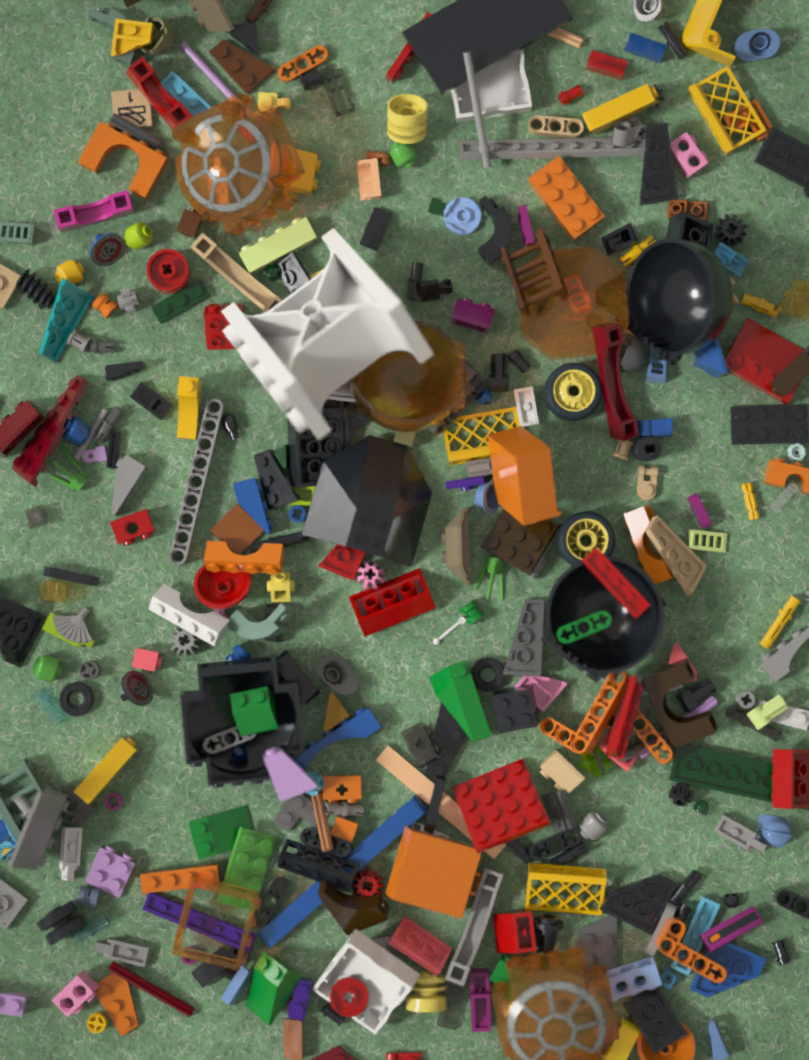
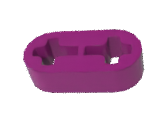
[687,493,712,530]

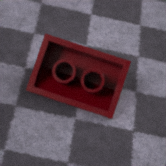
[0,400,45,458]

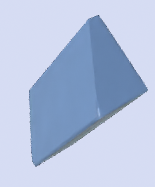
[221,965,253,1005]

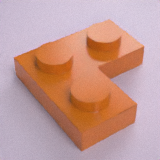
[722,99,772,142]

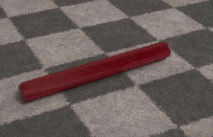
[108,961,194,1017]

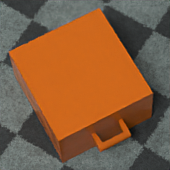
[488,426,561,525]
[385,826,483,919]

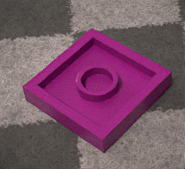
[517,205,534,247]

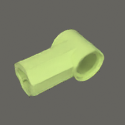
[747,695,788,730]

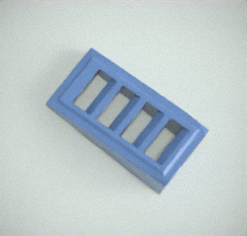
[646,348,668,383]
[708,1018,729,1060]

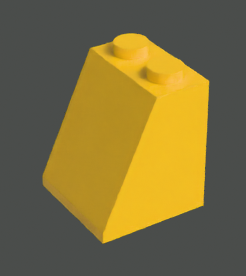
[266,143,321,195]

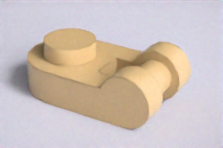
[637,465,658,500]

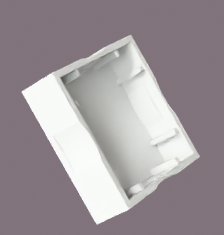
[451,49,532,123]
[312,929,420,1035]

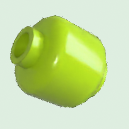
[124,222,153,250]

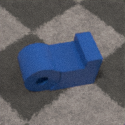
[636,418,673,437]

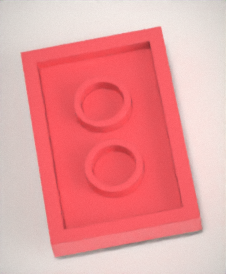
[388,916,453,976]

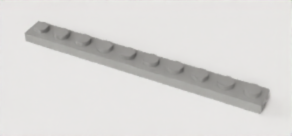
[459,137,646,160]

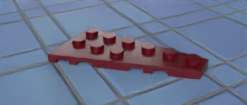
[11,375,89,487]

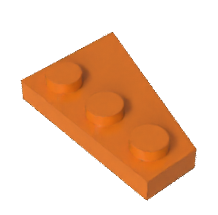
[95,965,139,1036]

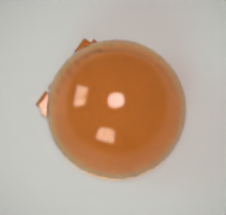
[349,320,466,433]

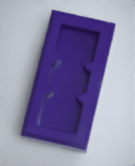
[446,476,486,491]

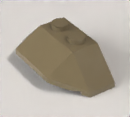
[441,508,470,585]

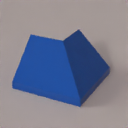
[693,337,728,378]

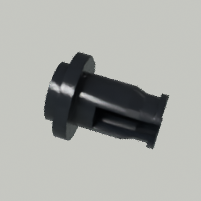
[534,913,564,957]

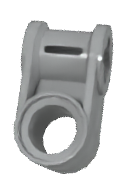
[613,116,648,147]

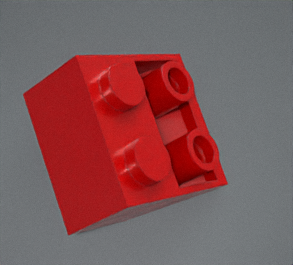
[493,910,536,953]

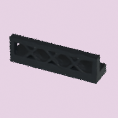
[277,839,360,893]

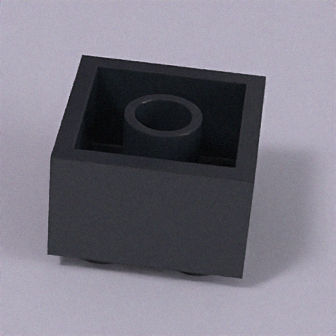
[491,684,540,733]

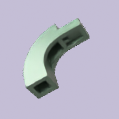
[87,8,137,67]
[228,603,294,640]

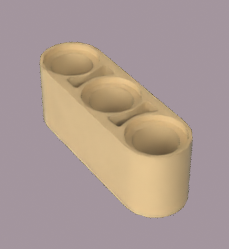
[528,115,584,138]

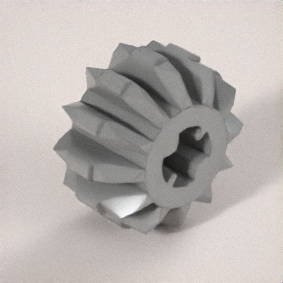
[168,627,202,657]

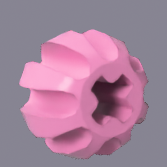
[357,561,386,590]

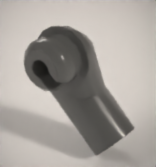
[620,741,645,762]

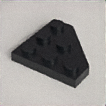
[0,595,47,668]
[599,873,677,935]

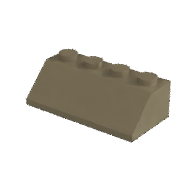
[188,0,234,32]

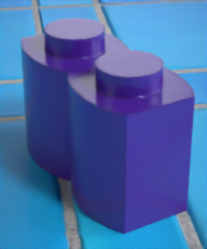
[288,977,313,1020]

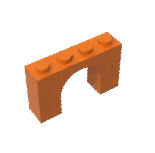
[78,122,168,201]

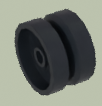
[36,900,87,946]

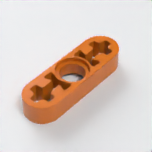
[278,45,328,83]

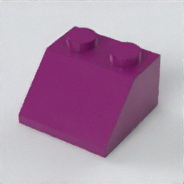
[451,297,494,333]

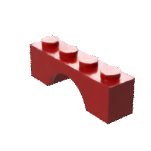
[125,56,192,132]

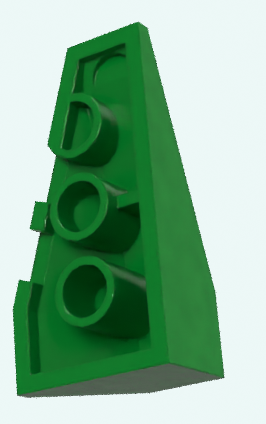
[429,660,492,743]

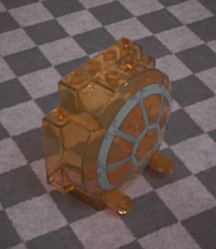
[172,93,305,236]
[491,947,620,1060]

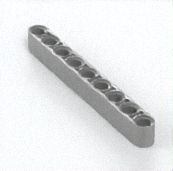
[169,398,224,565]

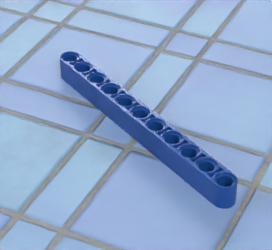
[257,795,428,948]

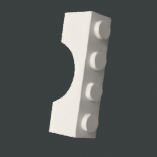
[149,584,230,646]

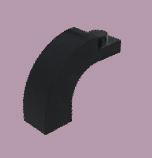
[478,195,511,266]

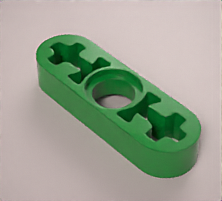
[557,611,611,644]

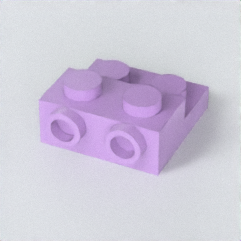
[85,845,137,898]

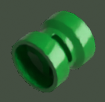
[459,599,485,625]

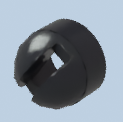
[723,893,740,908]

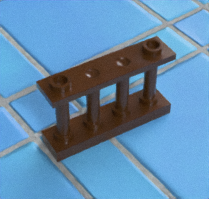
[500,228,570,317]

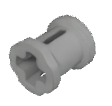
[67,329,92,353]
[735,691,755,708]

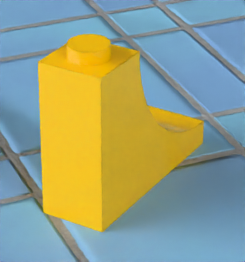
[177,376,203,440]

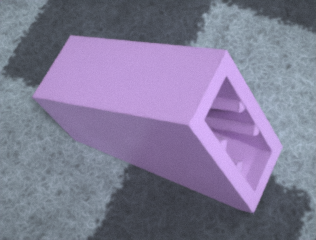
[263,747,317,802]

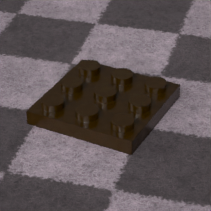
[481,509,560,576]

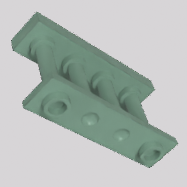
[0,759,65,842]

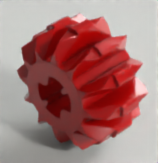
[353,868,384,897]

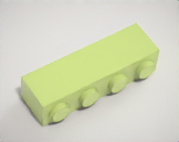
[239,217,317,275]

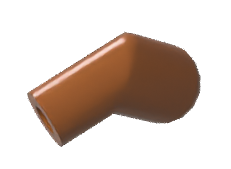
[366,151,392,167]

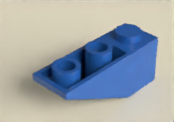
[233,478,273,535]

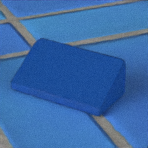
[624,33,666,63]

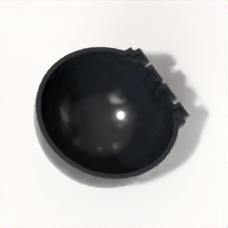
[626,238,733,366]
[540,556,664,683]

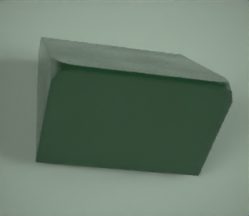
[274,445,289,469]

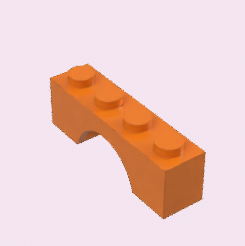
[624,504,674,584]
[204,541,285,575]
[140,863,221,894]

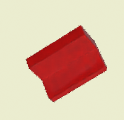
[586,50,628,80]

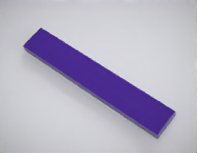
[142,892,257,953]

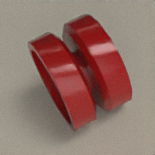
[147,249,191,294]

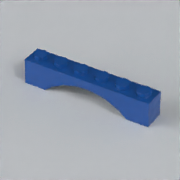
[291,707,382,771]

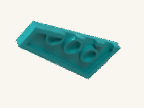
[38,278,93,363]

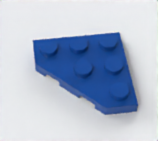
[690,943,766,997]

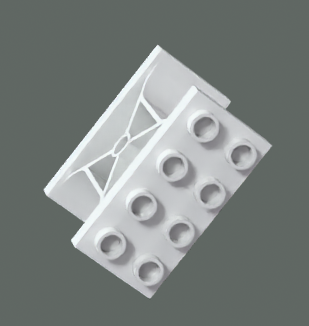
[221,228,434,440]

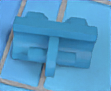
[714,242,750,277]

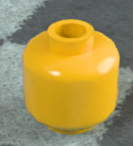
[55,259,85,285]

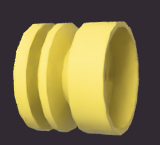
[387,94,427,144]
[406,971,447,1012]

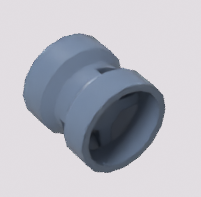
[77,886,100,908]

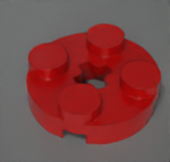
[329,977,369,1017]

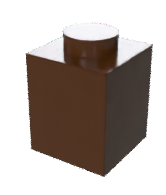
[176,208,204,239]

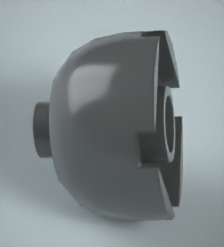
[620,333,646,373]

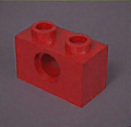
[110,509,156,546]

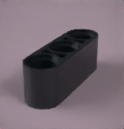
[275,650,321,705]
[773,888,809,920]

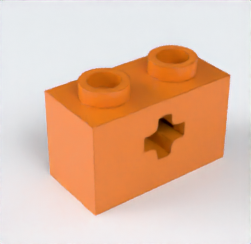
[322,775,362,803]

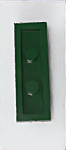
[151,279,210,324]

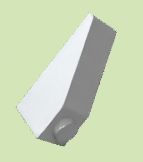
[111,454,147,516]

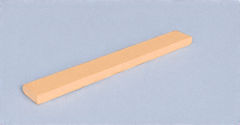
[376,745,506,859]

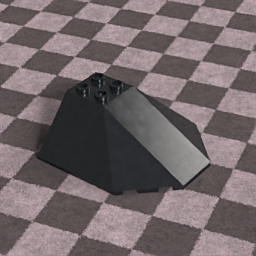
[302,435,432,567]

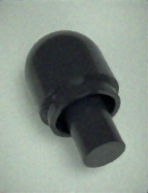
[221,413,239,440]

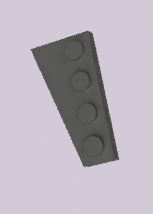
[502,599,545,677]

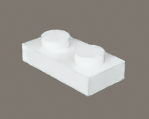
[513,386,539,427]

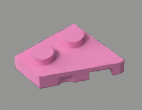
[514,676,567,712]

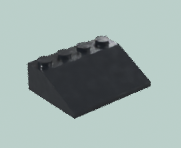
[287,407,350,487]

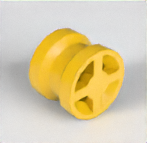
[87,1012,108,1033]

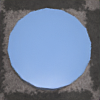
[444,197,481,235]

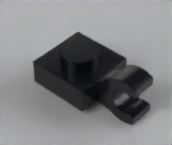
[419,279,453,302]

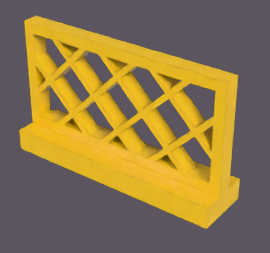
[688,66,767,156]
[443,407,520,466]
[525,863,607,915]

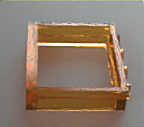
[171,875,262,971]

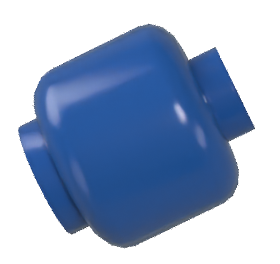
[62,417,90,445]

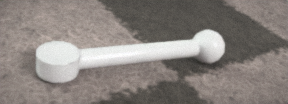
[433,617,466,645]

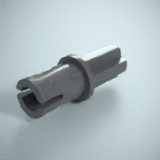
[94,406,124,443]

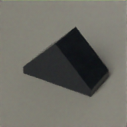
[227,23,260,56]
[601,223,638,255]

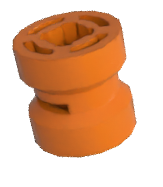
[92,292,119,319]

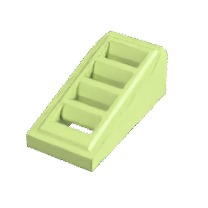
[687,530,727,553]

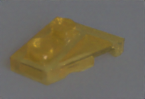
[773,278,809,321]

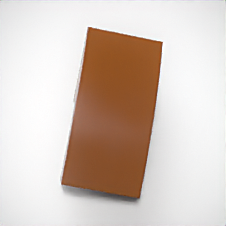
[667,200,709,222]

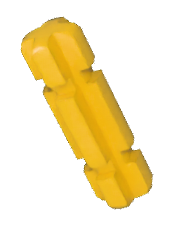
[741,483,760,520]

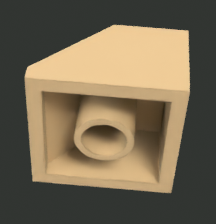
[539,750,585,794]

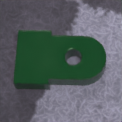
[427,198,448,216]

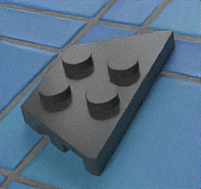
[577,915,617,975]

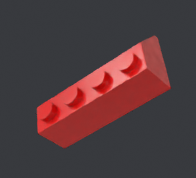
[349,568,436,637]

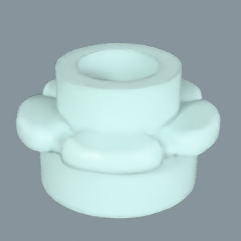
[788,443,806,462]

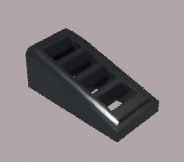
[105,361,145,382]

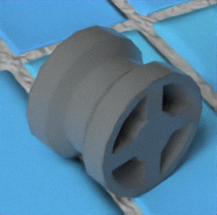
[79,661,100,680]

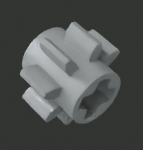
[117,288,139,313]

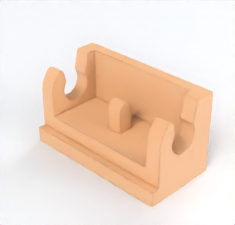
[357,158,381,201]

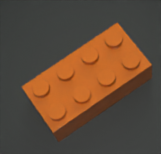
[528,156,605,242]

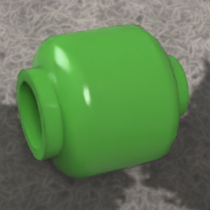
[390,142,418,169]
[32,655,62,682]

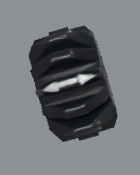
[715,214,747,247]

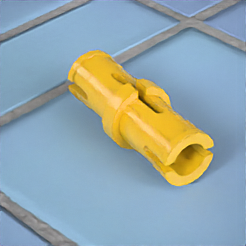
[620,235,656,268]
[741,292,780,318]

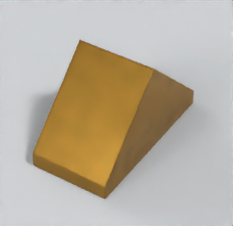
[323,692,349,731]

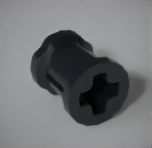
[298,68,323,91]

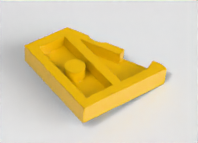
[111,19,154,57]

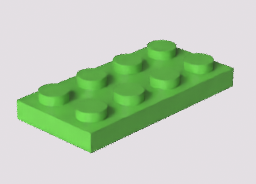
[217,827,277,911]

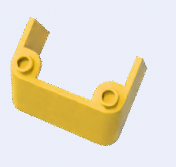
[681,0,759,67]

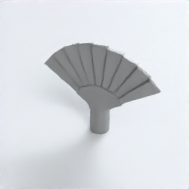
[53,607,92,643]

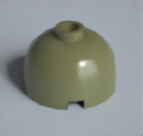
[140,16,175,56]

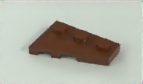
[209,40,275,95]

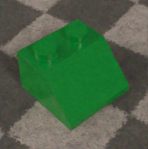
[230,687,279,737]

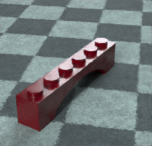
[592,322,639,441]

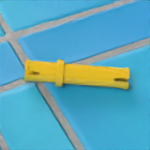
[759,595,801,650]

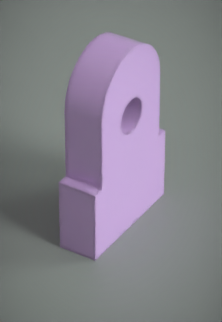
[82,445,107,463]

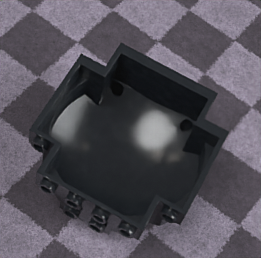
[180,656,304,788]

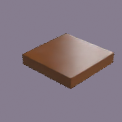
[210,504,264,555]

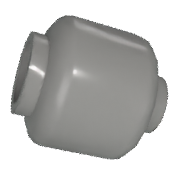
[579,811,608,840]

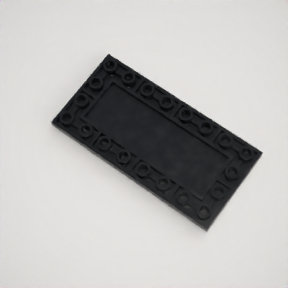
[402,0,573,95]

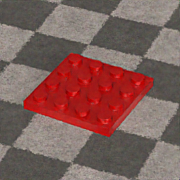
[451,758,550,853]

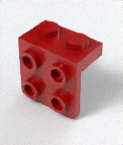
[204,303,244,350]

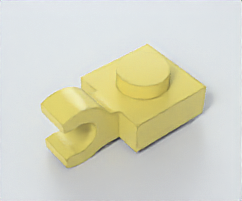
[257,92,291,113]

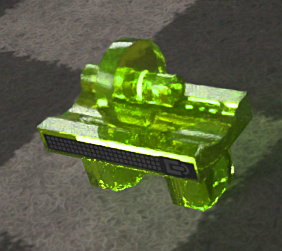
[578,742,612,778]

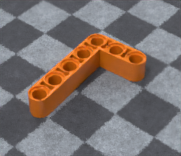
[540,671,631,756]

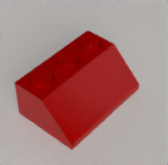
[772,749,809,809]

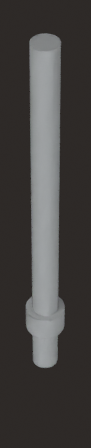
[463,52,491,168]

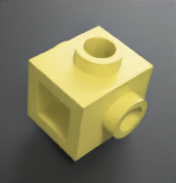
[267,572,295,602]

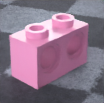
[670,132,708,179]
[52,969,99,1017]

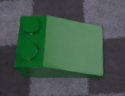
[188,805,253,860]
[245,951,301,1026]

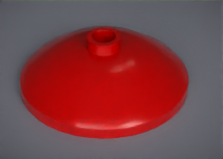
[194,564,251,609]

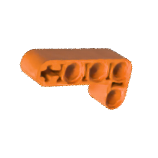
[606,707,673,765]
[655,917,727,983]

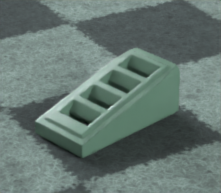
[0,222,36,245]

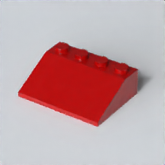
[724,318,803,405]

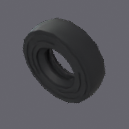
[471,657,505,692]
[59,682,94,717]

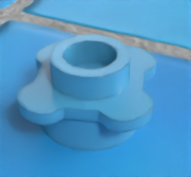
[659,966,680,990]

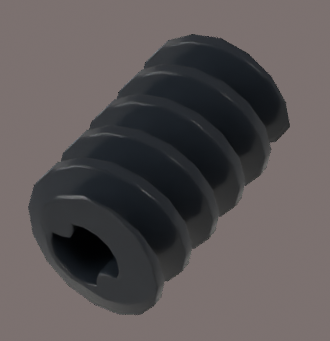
[16,268,57,310]
[632,437,662,461]

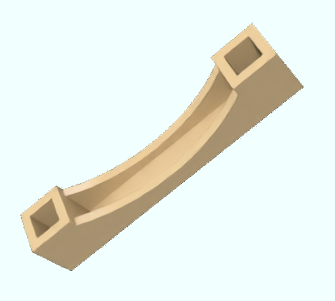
[190,233,283,312]

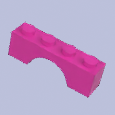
[53,190,135,232]

